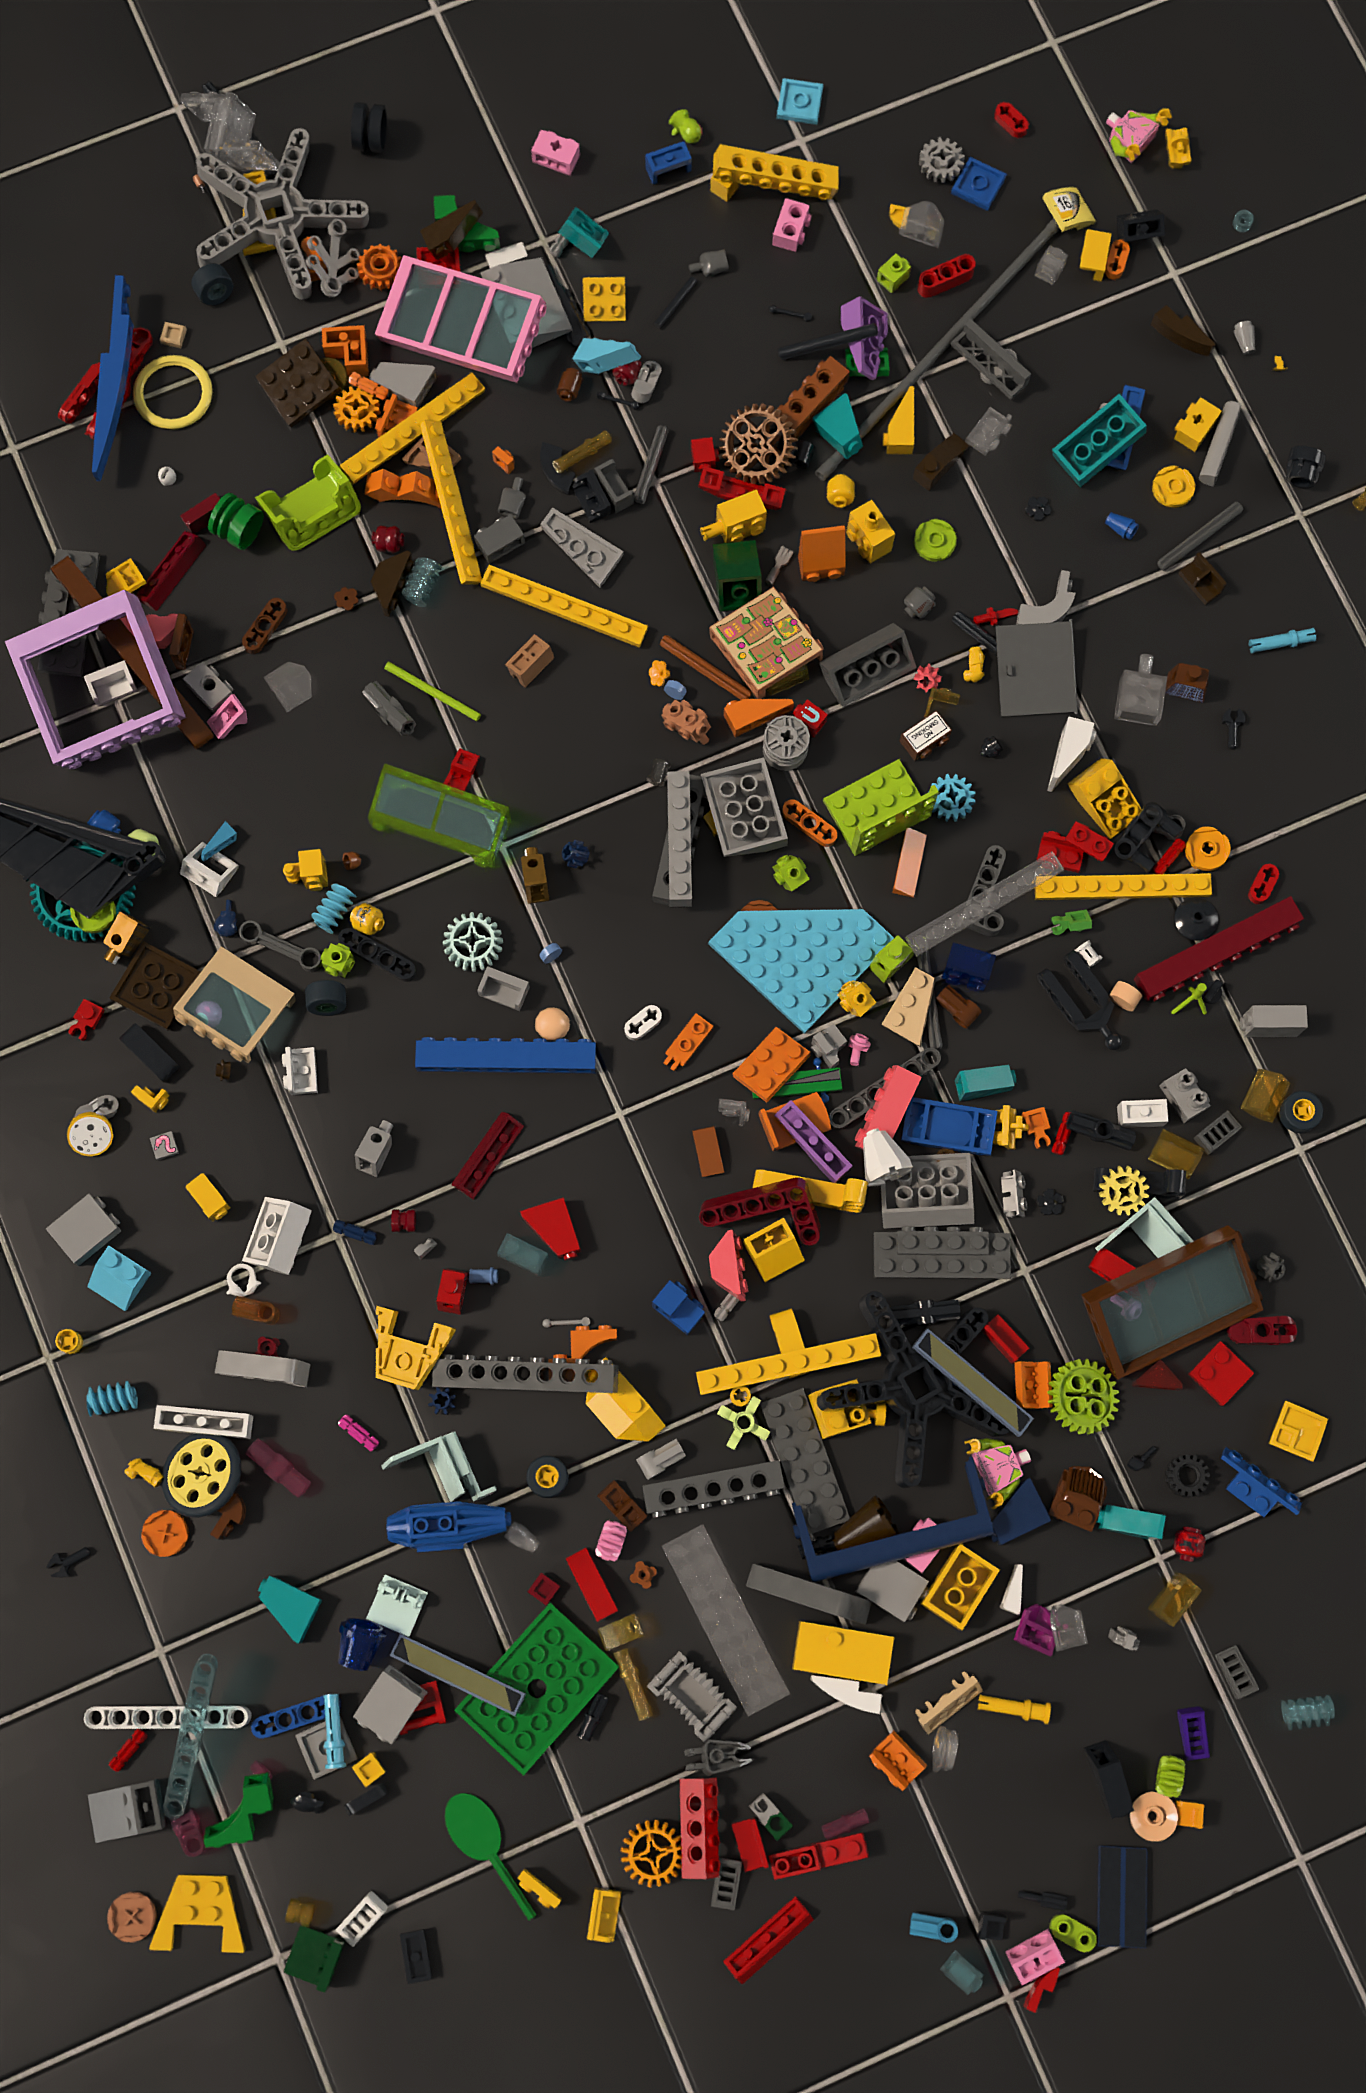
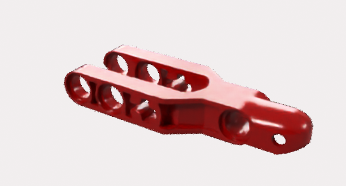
[58,327,153,439]

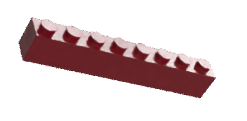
[1133,896,1304,1002]

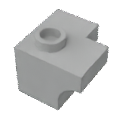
[811,1024,847,1068]

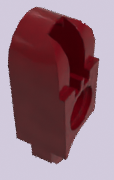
[1227,1316,1297,1345]

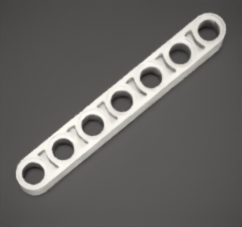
[84,1705,252,1729]

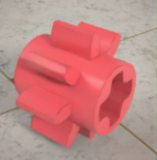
[914,663,942,692]

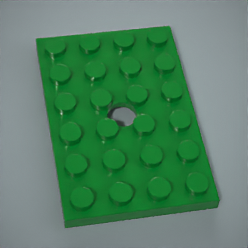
[454,1603,619,1776]

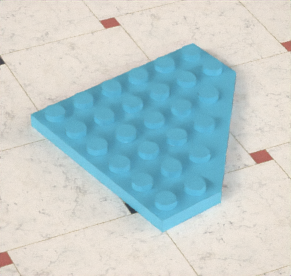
[708,909,894,1034]

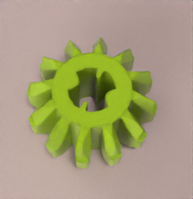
[1156,1755,1185,1798]

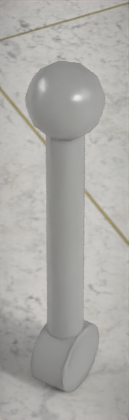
[543,1317,590,1328]

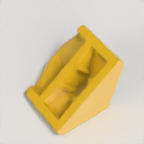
[106,558,146,596]

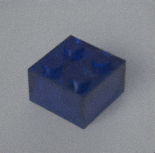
[941,942,996,992]

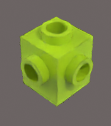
[772,855,809,891]
[321,943,355,978]

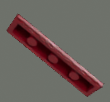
[135,531,206,611]
[451,1112,524,1200]

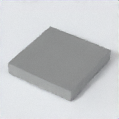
[295,1716,358,1780]

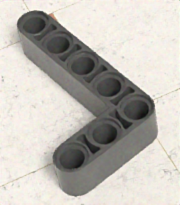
[746,1564,872,1625]

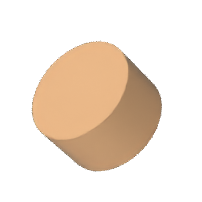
[1109,981,1142,1011]

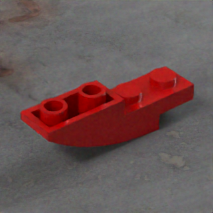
[769,1832,869,1880]

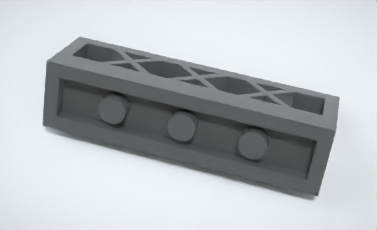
[951,319,1031,400]

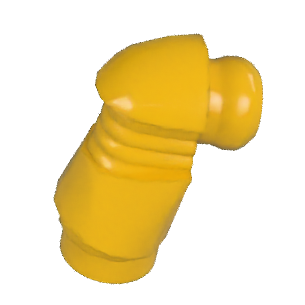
[963,647,985,683]
[125,1458,163,1488]

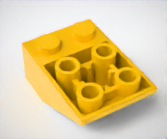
[1067,758,1142,839]

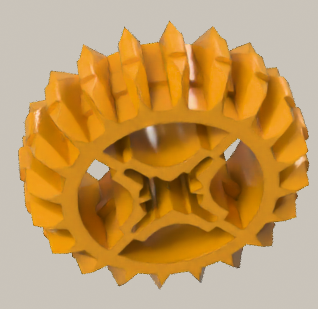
[621,1820,683,1887]

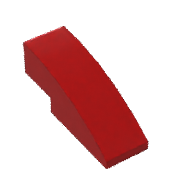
[566,1548,618,1622]

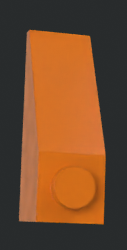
[724,699,794,737]

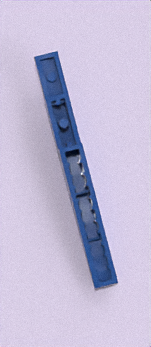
[92,275,133,481]

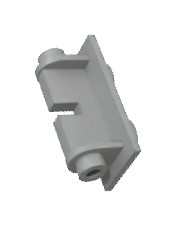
[1001,1170,1027,1218]

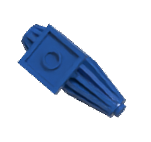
[387,1501,511,1552]

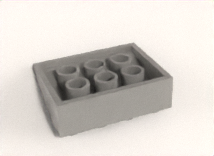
[481,258,573,350]
[701,757,788,857]
[881,1153,974,1228]

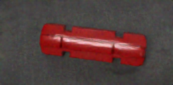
[1152,838,1186,875]
[1052,1112,1071,1155]
[109,1729,148,1772]

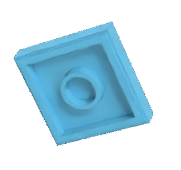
[777,78,823,125]

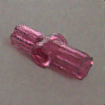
[245,1439,312,1498]

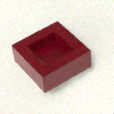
[528,1573,560,1606]

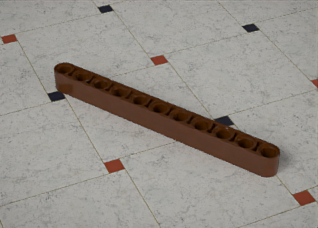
[50,556,214,750]

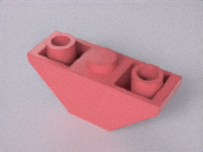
[119,614,178,649]
[709,1230,748,1301]

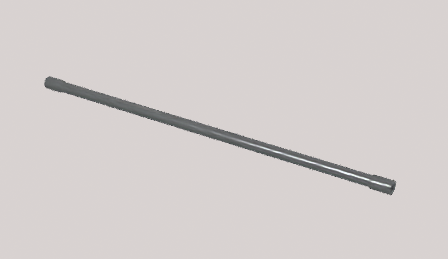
[815,218,1060,481]

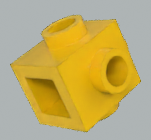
[837,980,877,1017]

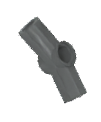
[362,681,416,736]

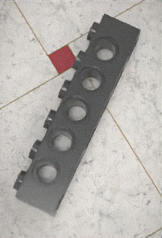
[652,775,707,905]
[642,1460,785,1518]

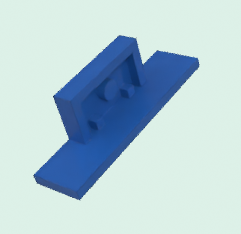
[1221,1447,1302,1517]

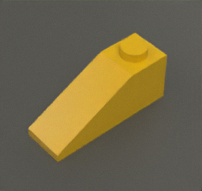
[883,386,914,454]

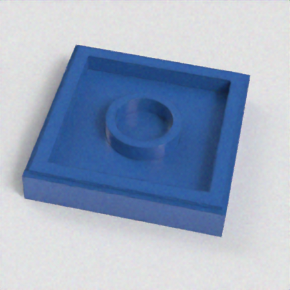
[951,157,1007,211]

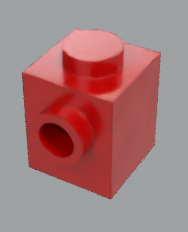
[691,437,719,473]

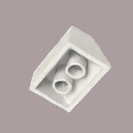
[242,1197,312,1275]

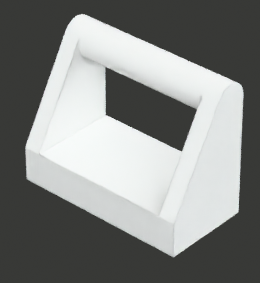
[180,842,239,897]

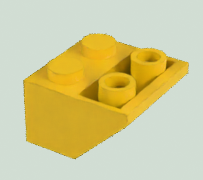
[743,1218,805,1282]
[808,1379,871,1440]

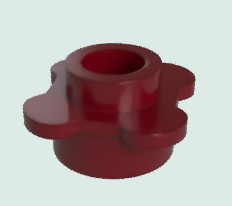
[255,1336,280,1357]

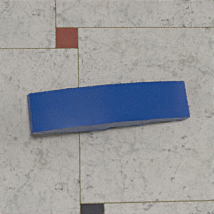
[1107,385,1145,470]

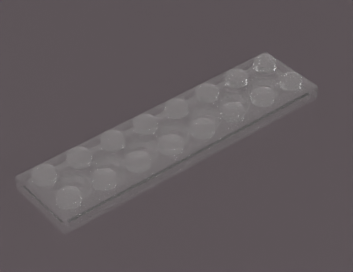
[662,1524,789,1716]

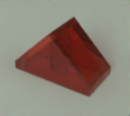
[1132,1359,1183,1391]

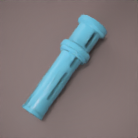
[323,1694,347,1769]

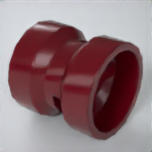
[391,1209,416,1232]

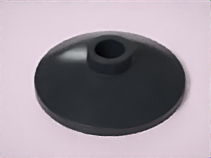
[1174,898,1218,941]

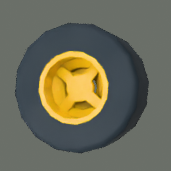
[1279,1091,1323,1133]
[527,1456,568,1498]

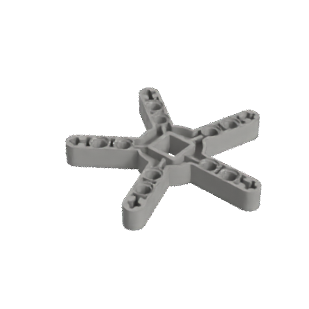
[196,128,369,299]

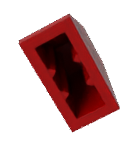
[520,1197,581,1260]

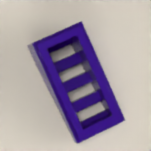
[1177,1706,1210,1761]

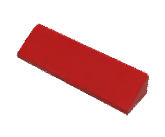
[723,1896,814,1984]

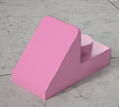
[207,694,247,739]

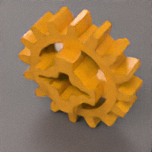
[333,387,380,433]

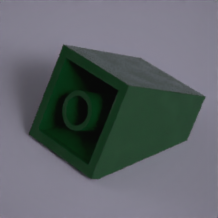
[713,540,762,611]

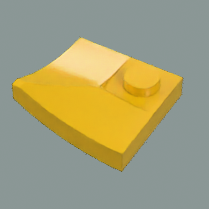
[1268,1401,1328,1462]

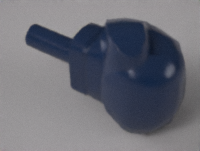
[214,900,238,937]

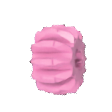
[595,1520,627,1562]

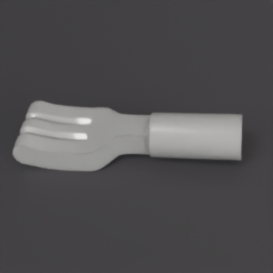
[765,546,794,585]

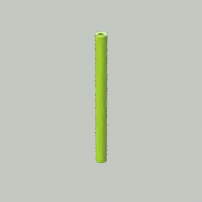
[385,662,481,721]

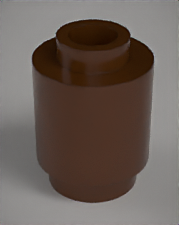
[557,368,583,402]

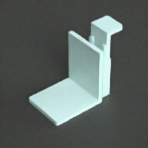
[1095,1197,1193,1258]
[381,1432,497,1502]

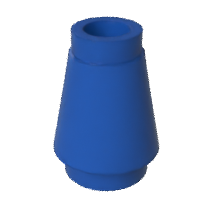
[1105,512,1139,539]

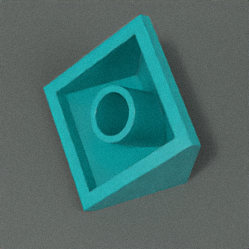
[558,207,609,258]

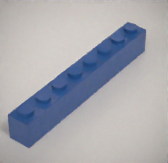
[415,1037,596,1073]

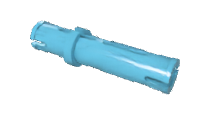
[1249,628,1316,653]

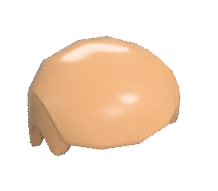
[535,1007,570,1041]

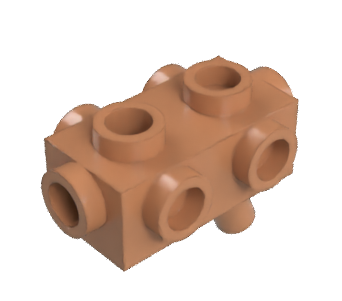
[661,700,711,745]

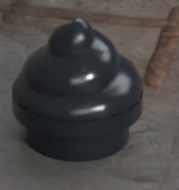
[980,736,1003,758]

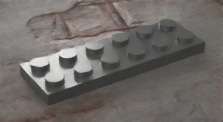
[760,1388,850,1535]

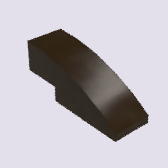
[1151,305,1215,356]

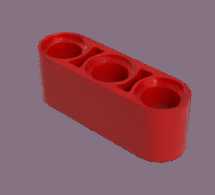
[918,254,976,298]
[1088,1248,1156,1302]

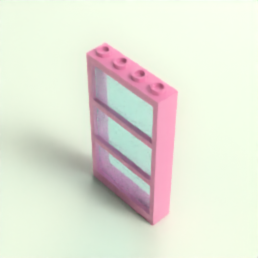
[375,255,547,383]

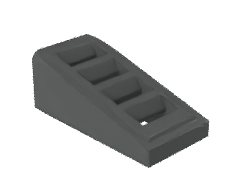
[1193,1110,1242,1155]
[1215,1645,1259,1699]
[711,1857,742,1910]

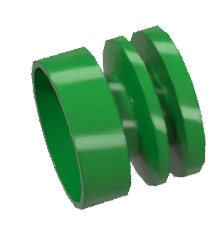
[208,493,264,550]

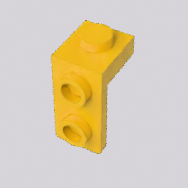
[186,1173,231,1222]

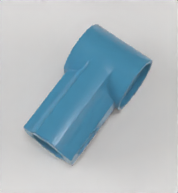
[909,1912,958,1943]

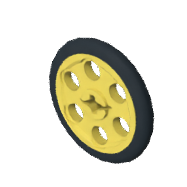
[162,1434,241,1518]

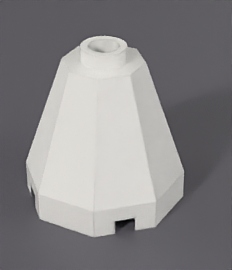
[863,1128,913,1187]

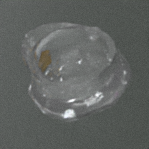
[933,1726,959,1773]

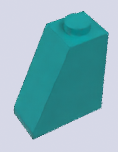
[812,393,863,459]
[954,1065,1017,1102]
[1096,1505,1166,1540]
[258,1576,322,1644]

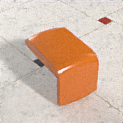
[758,1092,831,1151]

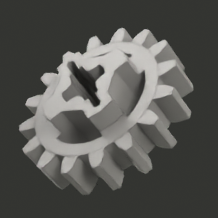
[919,137,964,183]

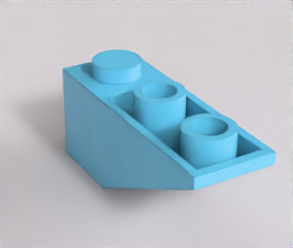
[572,338,641,374]

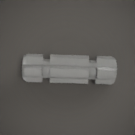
[550,234,569,257]
[714,1293,739,1321]

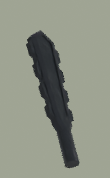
[545,265,591,348]

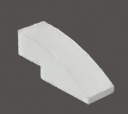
[811,1675,882,1714]

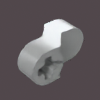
[631,361,662,403]
[74,1095,119,1119]

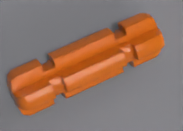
[349,372,389,400]

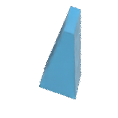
[201,821,237,861]

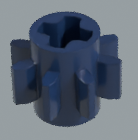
[562,840,589,868]
[428,1387,456,1415]

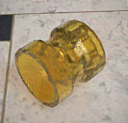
[285,1898,315,1928]

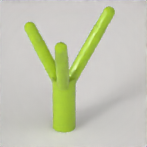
[1171,983,1207,1014]

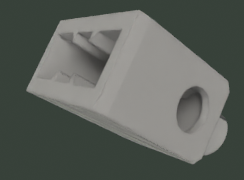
[355,1120,393,1178]

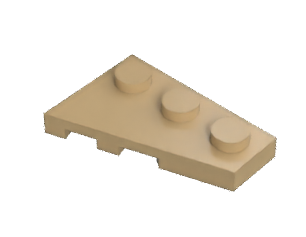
[882,967,936,1047]

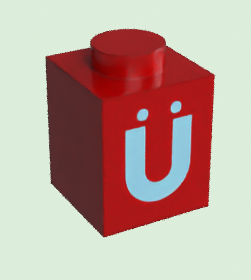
[793,700,828,738]

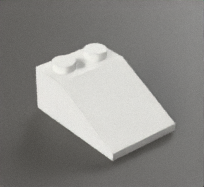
[1047,717,1096,792]

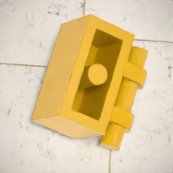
[283,849,328,891]

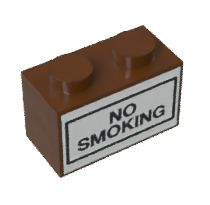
[900,710,952,761]

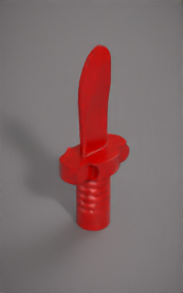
[973,607,1018,626]

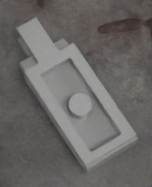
[1108,1626,1140,1651]

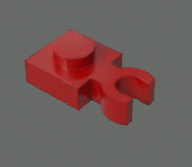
[68,999,105,1041]

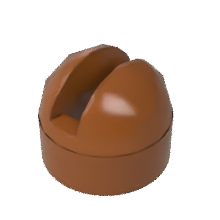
[343,852,361,870]

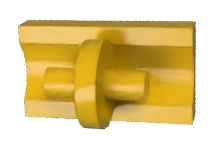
[1165,128,1191,168]
[993,1105,1029,1149]

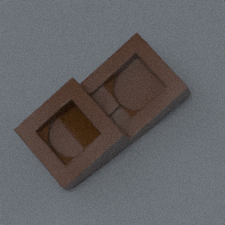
[597,1480,647,1532]

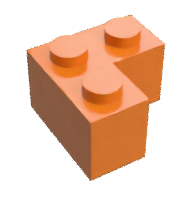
[322,325,369,377]

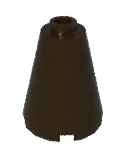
[832,1495,900,1551]

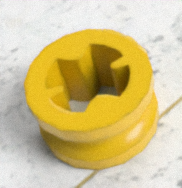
[730,1386,751,1407]

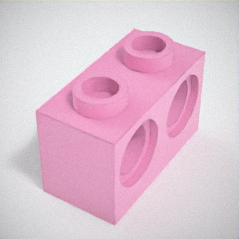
[772,199,812,252]
[1006,1929,1065,1985]

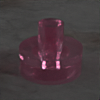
[249,1760,273,1779]

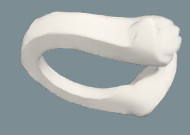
[226,1264,261,1297]

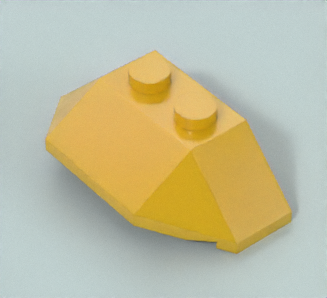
[586,1357,666,1442]

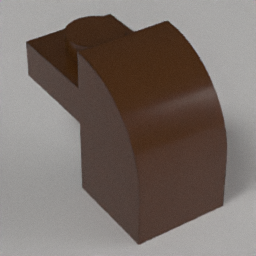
[210,1487,246,1540]

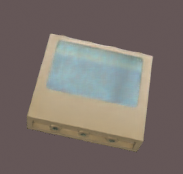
[173,947,295,1063]

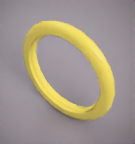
[133,355,213,429]

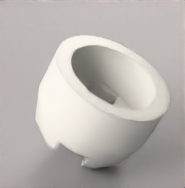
[158,467,176,486]

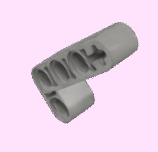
[215,1350,311,1387]

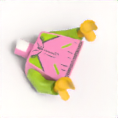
[1106,108,1172,163]
[964,1438,1031,1509]

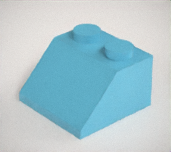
[87,1245,151,1312]

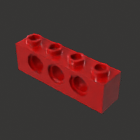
[680,1778,720,1879]

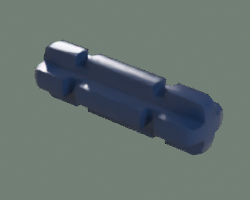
[333,1220,377,1245]

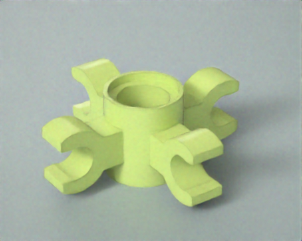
[717,1396,770,1450]

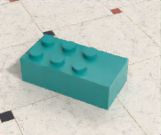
[1052,394,1147,487]

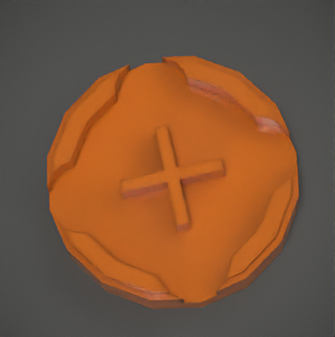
[141,1510,189,1557]

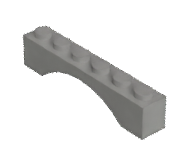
[667,771,692,907]

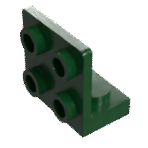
[284,1925,346,1993]

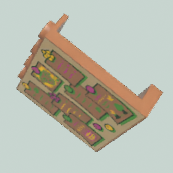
[709,587,824,699]

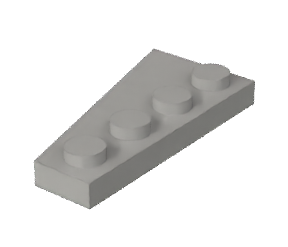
[541,508,624,588]

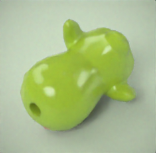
[669,109,702,144]

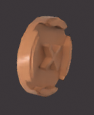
[107,1892,157,1942]

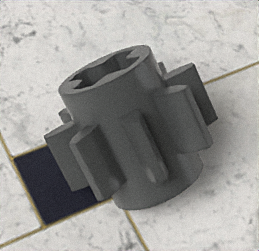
[1257,1252,1285,1282]

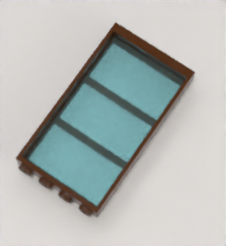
[1081,1225,1264,1380]

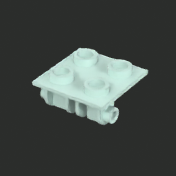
[366,1575,428,1637]

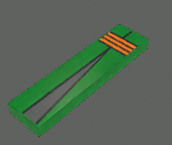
[752,1067,842,1100]

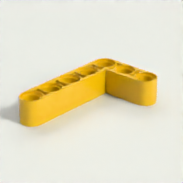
[753,1170,868,1213]

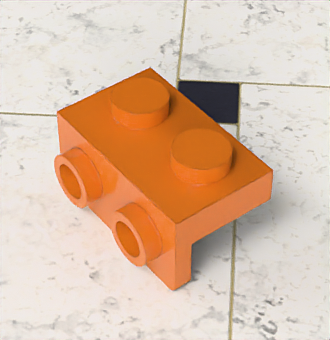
[375,394,418,438]
[1014,1361,1053,1409]
[870,1730,927,1791]

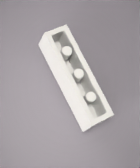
[154,1405,253,1439]

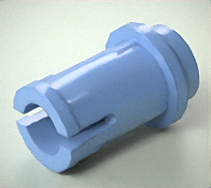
[469,1267,498,1285]

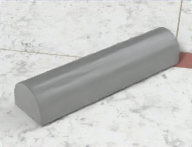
[1199,401,1242,486]

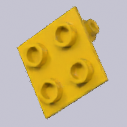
[583,277,626,321]

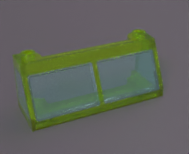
[368,764,511,868]

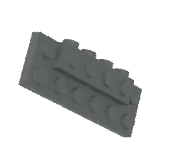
[37,549,100,677]
[874,1226,1011,1279]

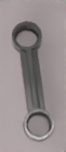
[239,921,322,972]

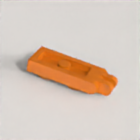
[663,1013,714,1071]

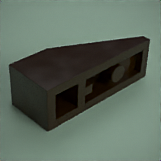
[420,199,483,260]
[913,433,970,491]

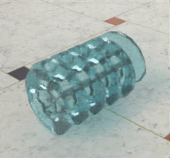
[402,558,442,607]
[1281,1695,1335,1730]

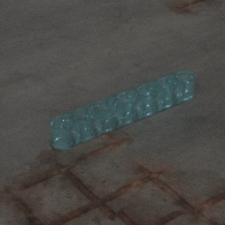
[163,1654,218,1819]

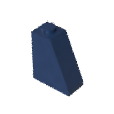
[990,1478,1051,1545]

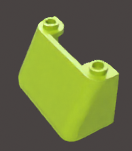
[255,454,361,551]

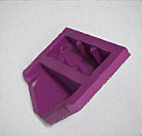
[1014,1604,1062,1656]

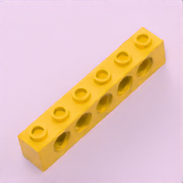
[713,144,838,200]

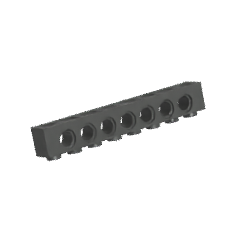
[432,1354,619,1393]

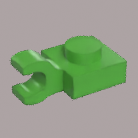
[1051,910,1092,935]

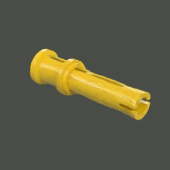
[978,1694,1051,1724]

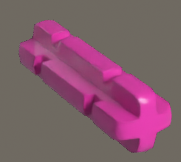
[338,1415,379,1451]

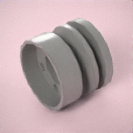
[763,715,810,771]

